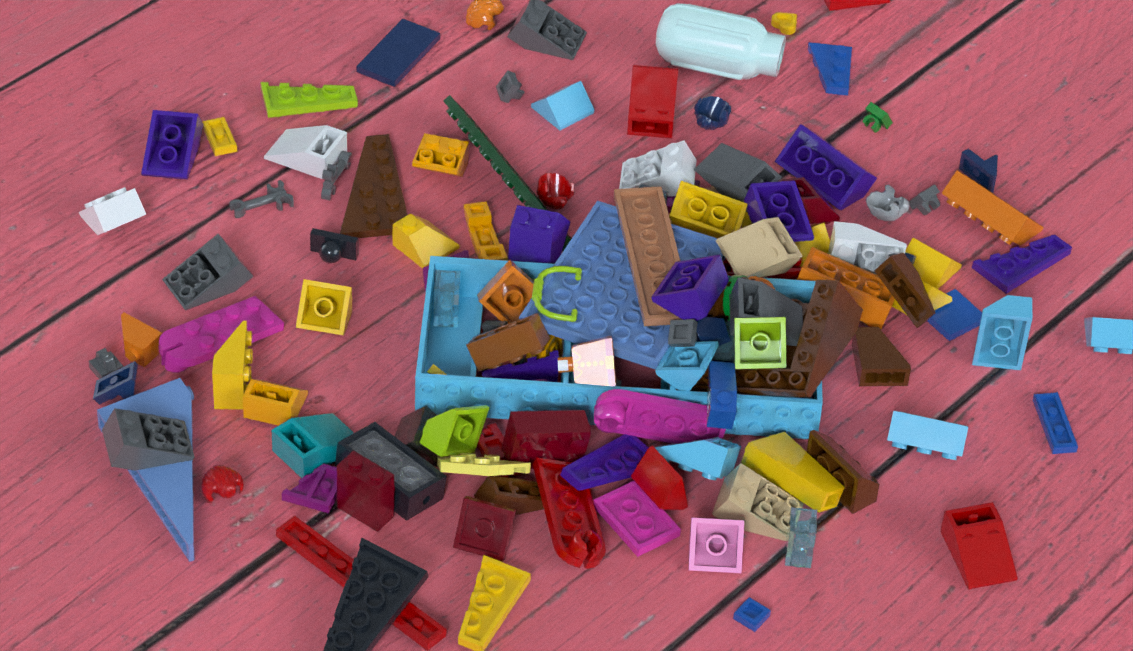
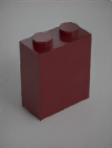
[337,450,394,532]

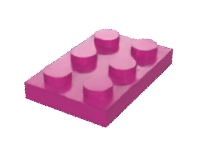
[593,481,681,557]

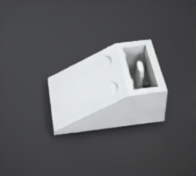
[264,125,347,179]
[619,140,697,197]
[828,221,907,275]

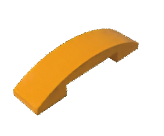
[463,202,508,261]

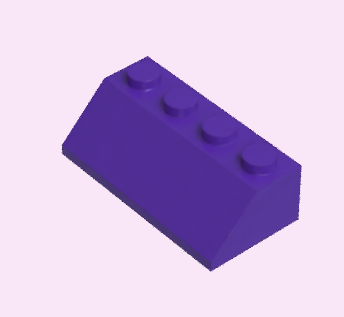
[775,124,877,210]

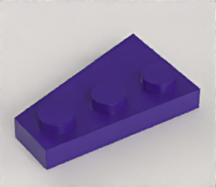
[482,350,559,382]

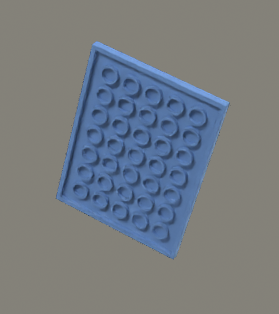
[519,201,726,370]

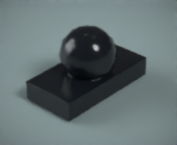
[310,228,359,264]

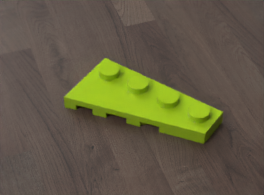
[260,82,358,118]

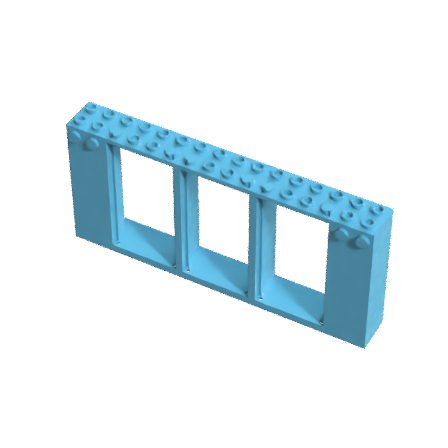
[415,256,823,439]

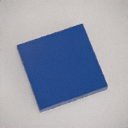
[927,289,982,341]

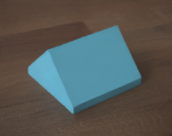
[531,81,594,131]
[655,341,719,391]

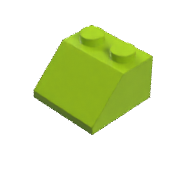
[734,317,786,369]
[420,405,490,457]

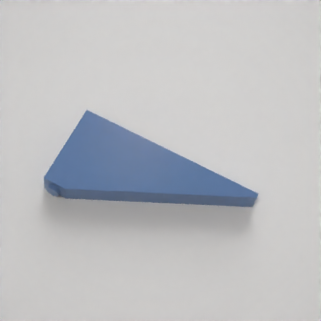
[97,378,194,562]

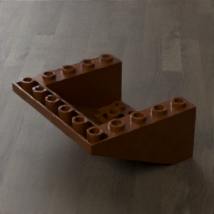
[690,278,863,398]

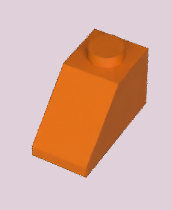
[121,312,162,367]

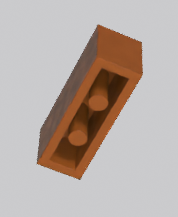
[466,313,550,371]

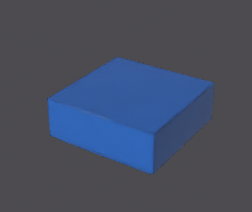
[733,597,771,632]

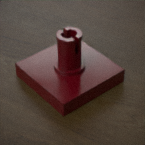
[453,496,516,562]

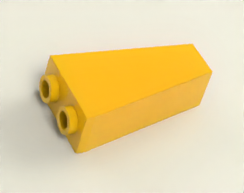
[741,432,845,513]

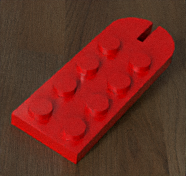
[532,457,606,569]

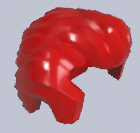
[537,173,575,209]
[201,465,244,503]

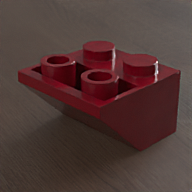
[782,177,840,224]

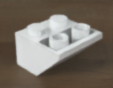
[79,187,146,235]

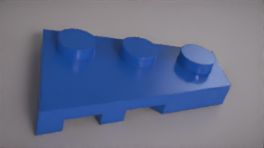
[808,42,852,96]

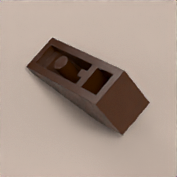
[874,253,936,328]
[474,476,544,515]

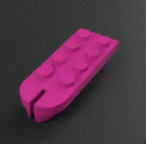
[158,296,284,373]
[594,389,726,444]

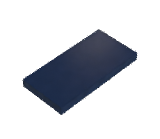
[356,18,440,87]

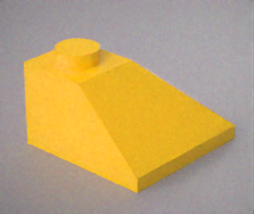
[393,213,460,269]

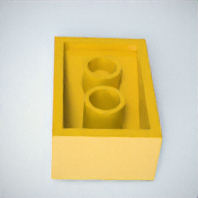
[669,181,748,239]

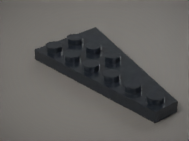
[323,538,428,651]

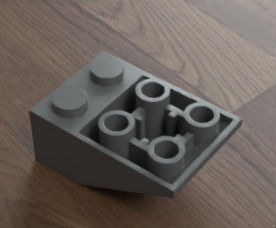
[507,0,587,60]
[694,143,782,212]
[162,234,253,310]
[729,278,803,346]
[102,408,195,471]

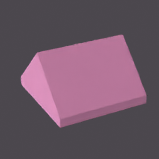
[688,517,744,573]

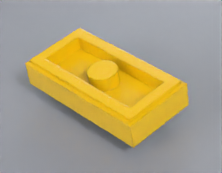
[202,117,237,156]

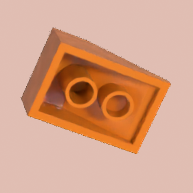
[477,260,534,324]

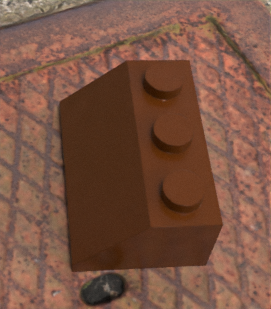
[807,430,880,514]

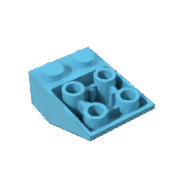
[654,437,741,480]

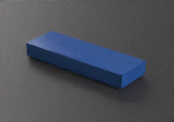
[1033,392,1078,454]

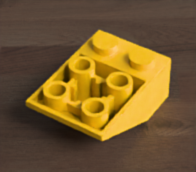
[212,321,253,410]

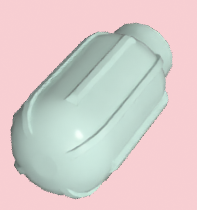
[656,3,786,80]

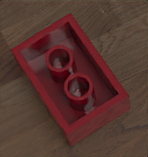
[501,410,591,469]

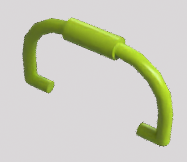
[532,266,582,322]

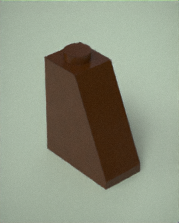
[852,327,911,387]

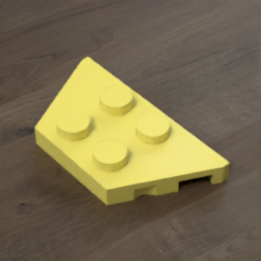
[437,453,531,476]

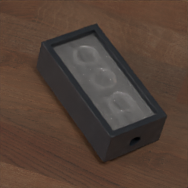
[335,422,447,521]

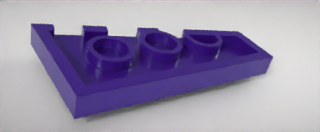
[972,235,1072,294]
[560,434,649,491]

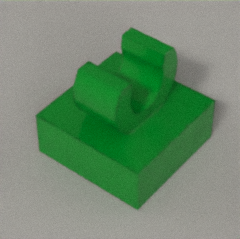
[862,102,893,133]

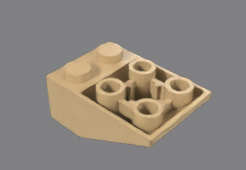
[716,217,803,278]
[712,463,804,542]

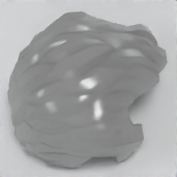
[866,185,909,221]

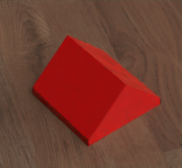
[631,445,688,510]

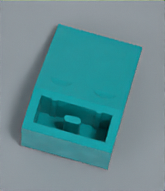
[271,413,354,478]

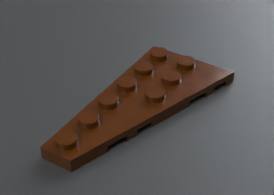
[340,134,407,238]

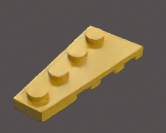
[458,555,531,651]

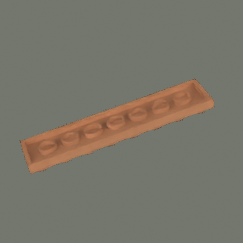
[614,187,693,326]

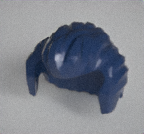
[694,96,731,130]

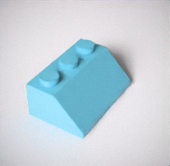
[972,295,1033,370]
[1084,317,1133,354]
[887,411,969,460]

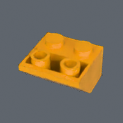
[412,133,469,177]
[243,379,308,426]

